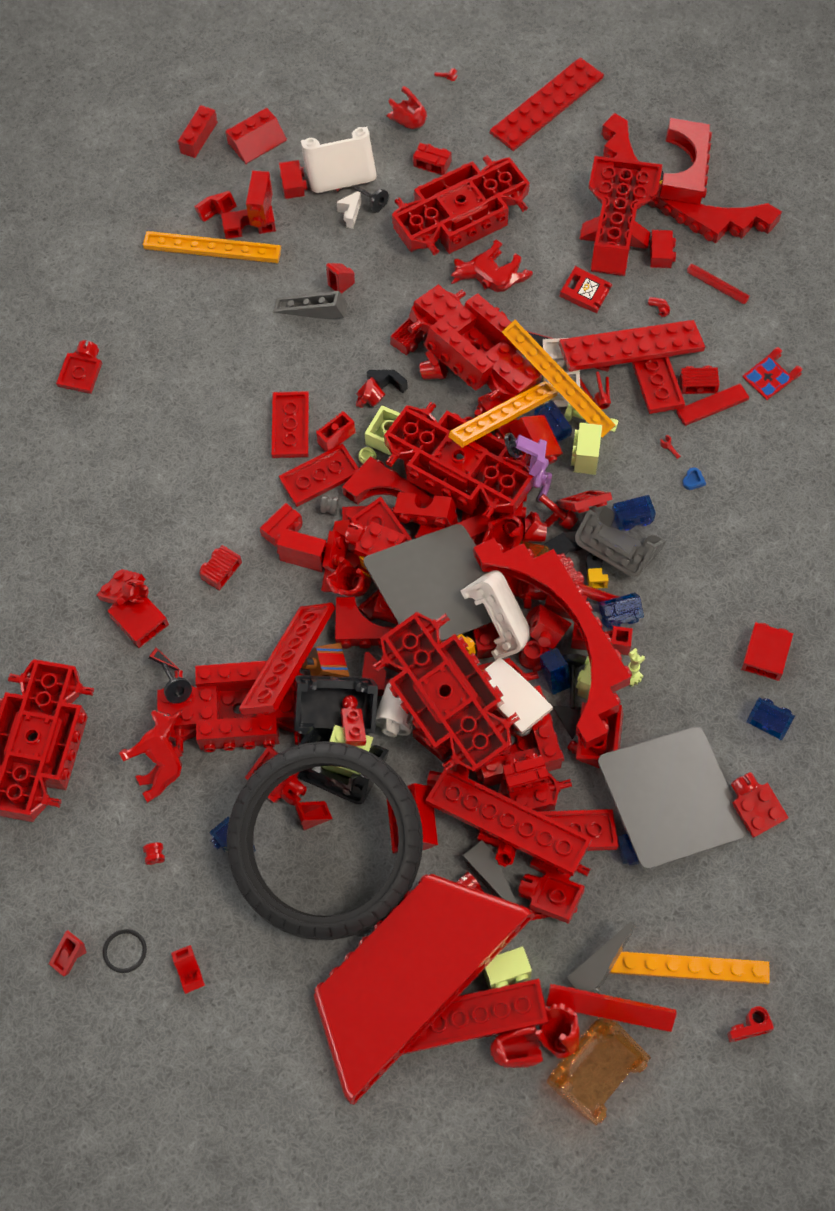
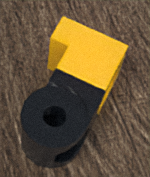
[586,553,609,589]

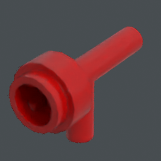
[539,494,578,530]

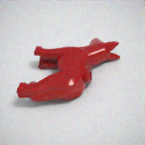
[451,239,533,292]
[119,709,183,803]

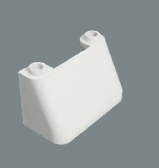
[301,127,376,193]
[460,570,531,660]

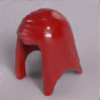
[386,86,427,130]
[482,515,524,552]
[325,557,371,597]
[535,1003,580,1059]
[490,1026,543,1068]

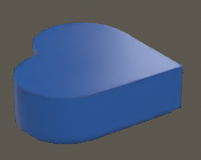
[683,467,706,490]

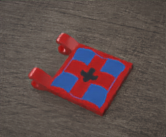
[742,347,803,400]

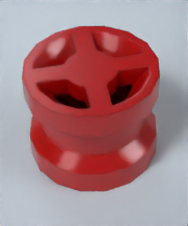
[143,842,165,865]

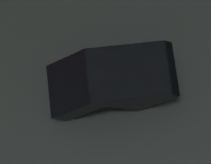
[367,370,408,393]
[539,531,583,556]

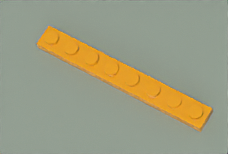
[143,231,281,263]
[502,320,616,438]
[448,381,558,447]
[610,952,770,984]

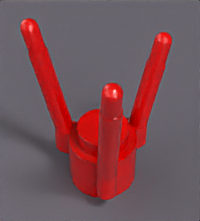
[580,372,611,409]

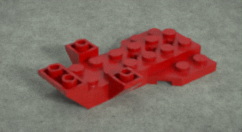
[580,156,663,276]

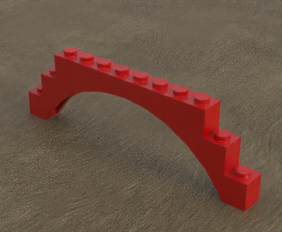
[601,113,782,243]
[473,538,632,749]

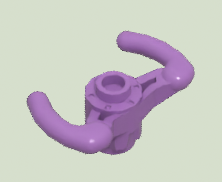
[528,458,552,502]

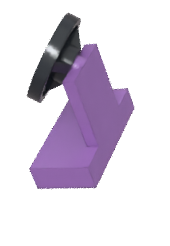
[504,433,547,477]

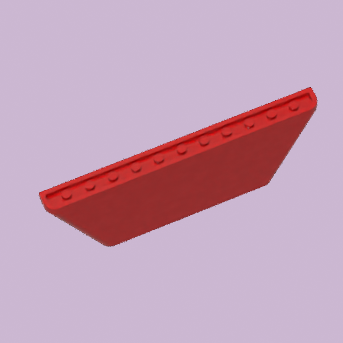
[314,874,535,1105]

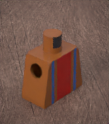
[302,643,350,677]

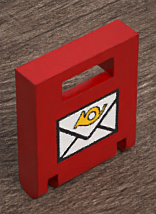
[559,266,612,313]

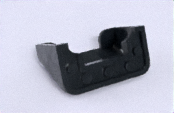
[294,675,378,736]
[297,728,389,804]

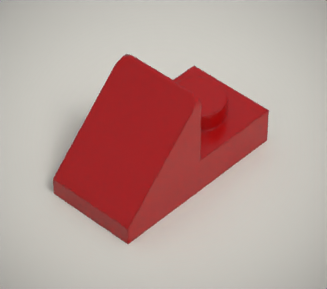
[49,930,87,976]

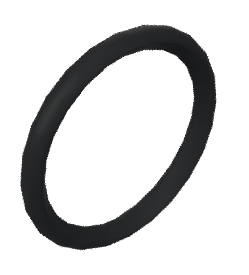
[103,929,147,973]

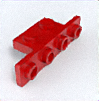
[321,520,352,592]

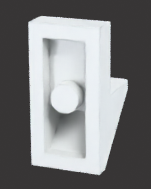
[337,192,361,229]

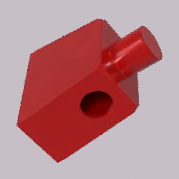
[530,604,572,649]

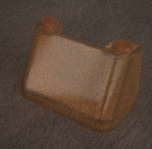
[547,1018,651,1126]

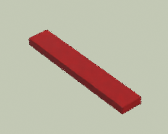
[545,984,677,1032]

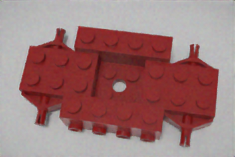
[392,155,530,255]
[408,284,542,402]
[384,402,534,520]
[373,612,520,772]
[476,658,572,812]
[0,659,94,822]
[157,661,306,753]

